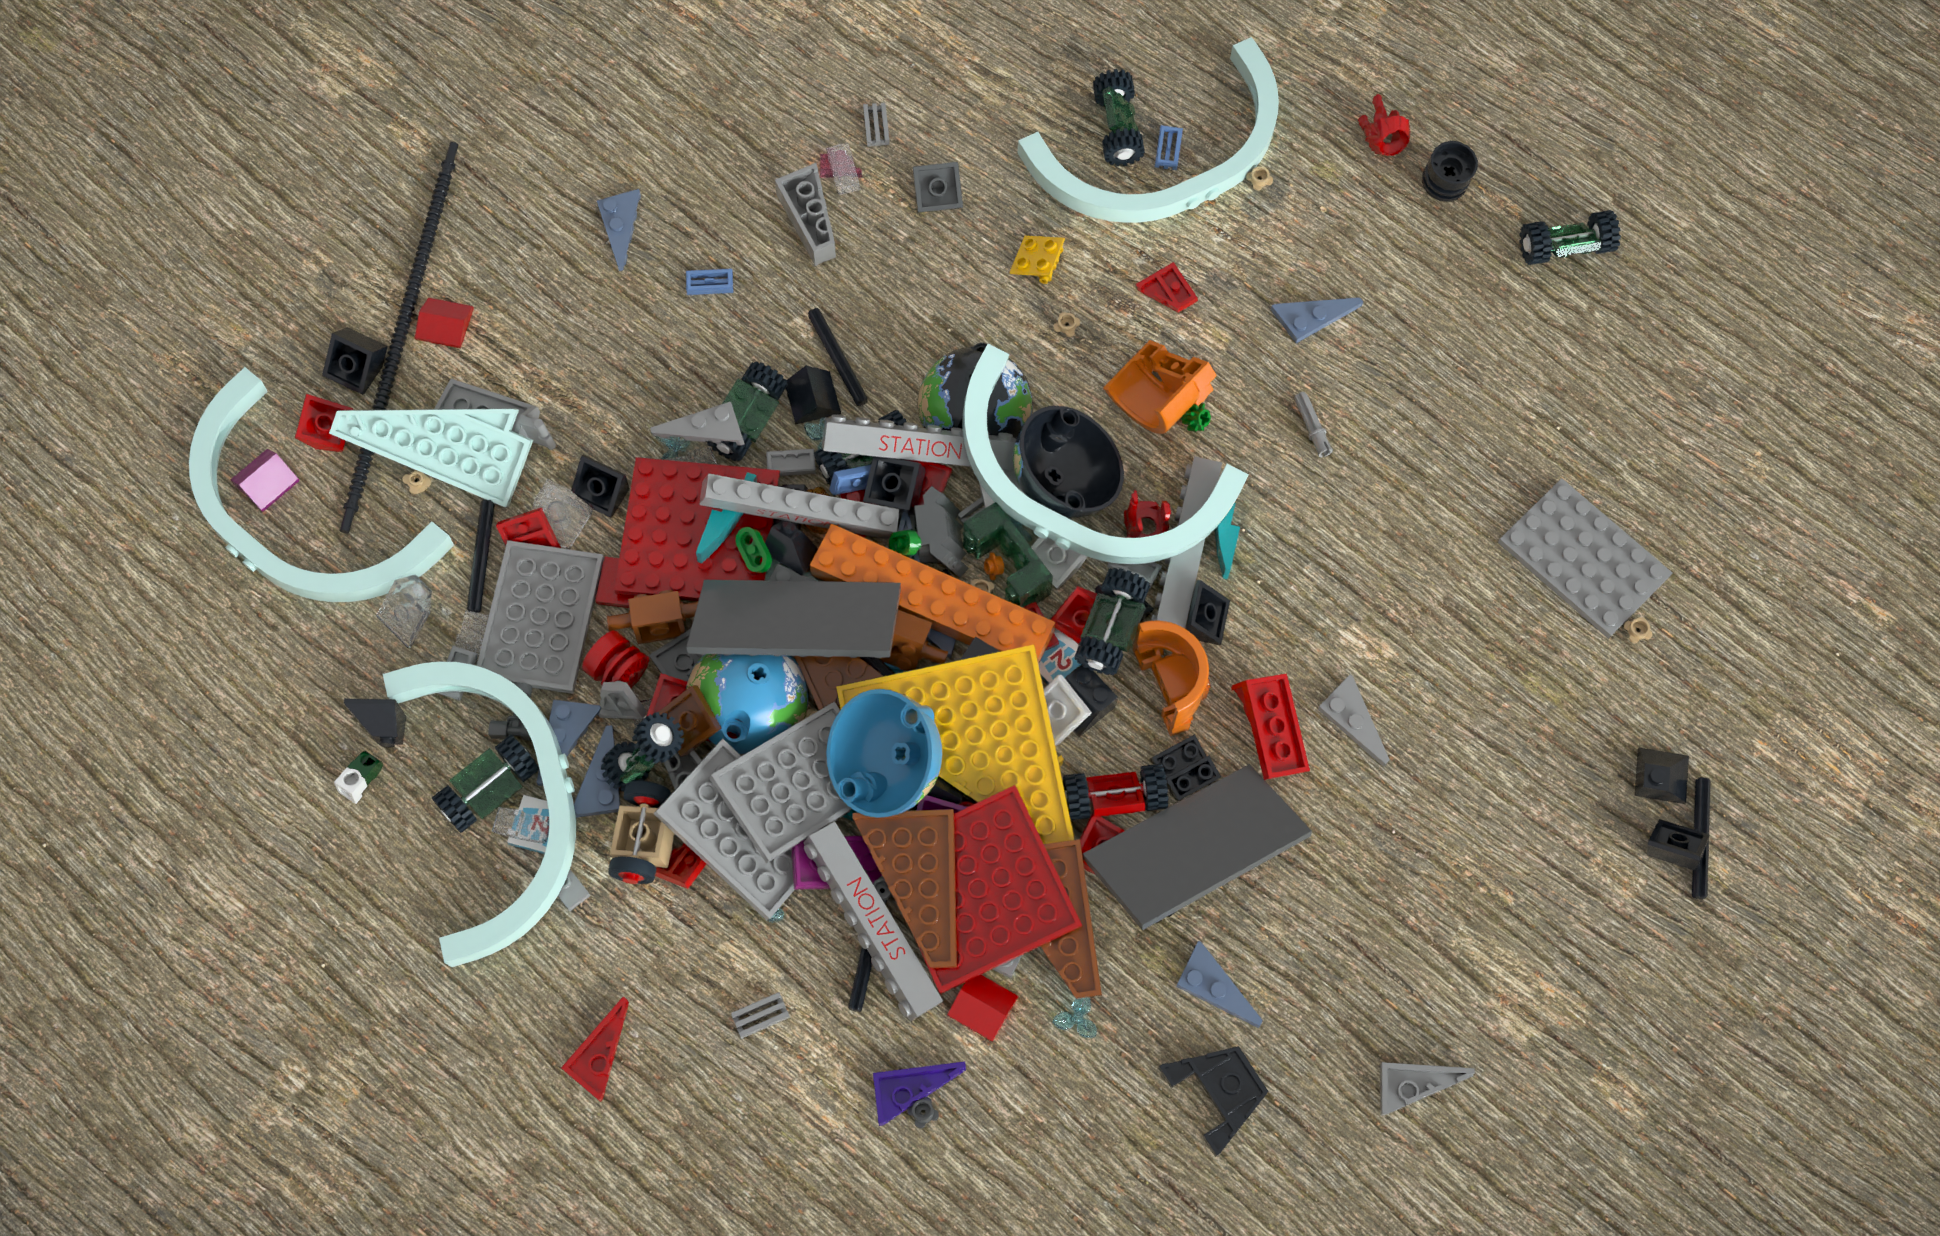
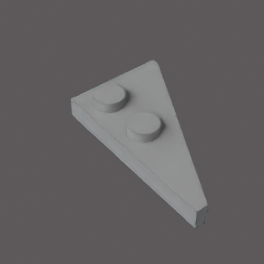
[650,402,745,445]
[1318,674,1390,767]
[1380,1062,1475,1116]

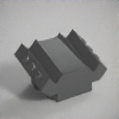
[914,486,968,578]

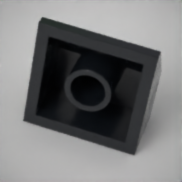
[322,327,388,395]
[863,456,926,516]
[1065,664,1118,737]

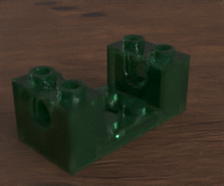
[962,502,1053,608]

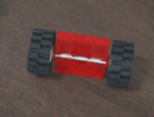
[1063,764,1168,820]

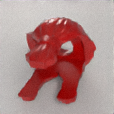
[1358,94,1411,156]
[1124,490,1171,538]

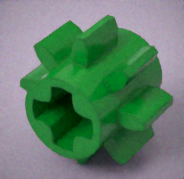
[1181,403,1211,432]

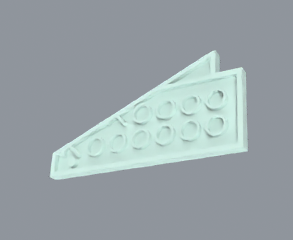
[329,408,533,508]

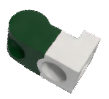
[334,751,383,804]

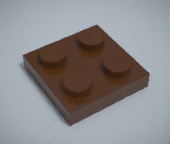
[659,685,722,756]

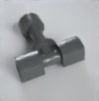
[488,683,532,741]

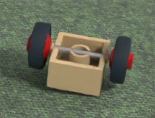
[608,781,674,884]

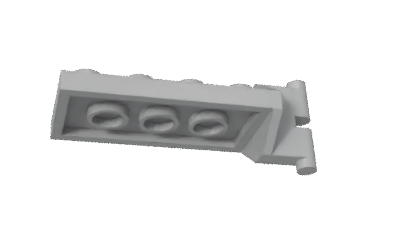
[434,379,556,450]

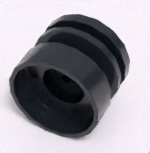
[1422,141,1478,202]

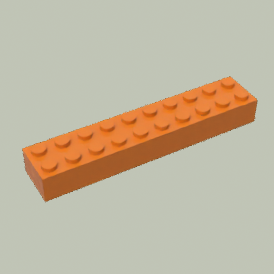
[810,524,1055,664]

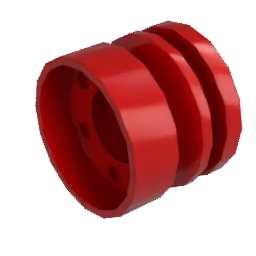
[582,630,649,688]

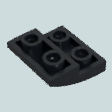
[1150,734,1221,801]

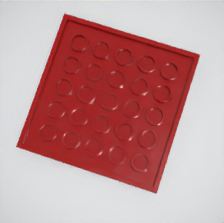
[614,457,780,601]
[917,785,1082,994]

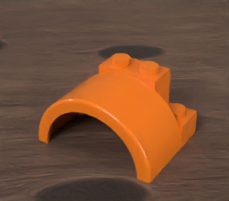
[1103,340,1217,434]
[1132,620,1211,737]

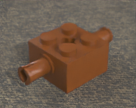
[607,590,698,644]
[880,610,949,671]

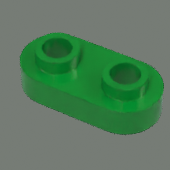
[736,527,772,573]
[889,530,921,556]

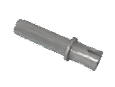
[1294,392,1333,457]

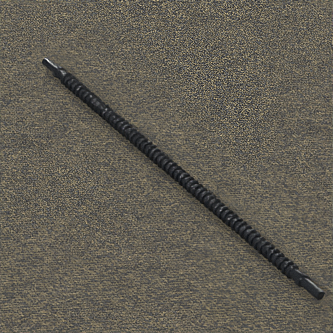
[339,142,459,534]

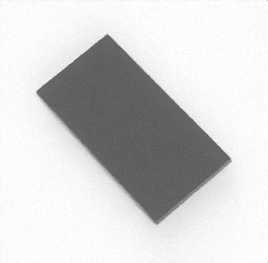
[687,580,901,658]
[1083,764,1312,930]

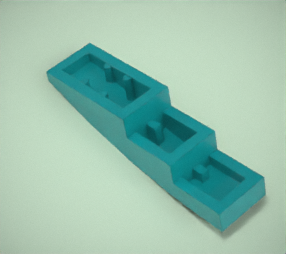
[696,472,757,563]
[1215,503,1240,579]

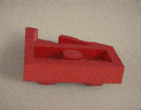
[496,507,561,548]
[655,843,706,889]

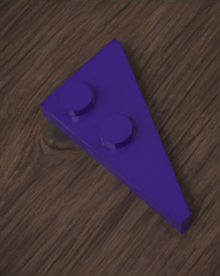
[873,1061,966,1126]

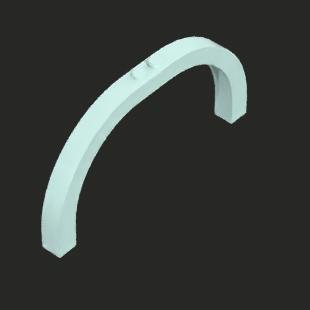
[1017,37,1279,223]
[962,344,1249,564]
[189,367,454,602]
[383,662,576,967]

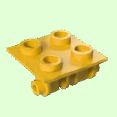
[1009,236,1065,284]

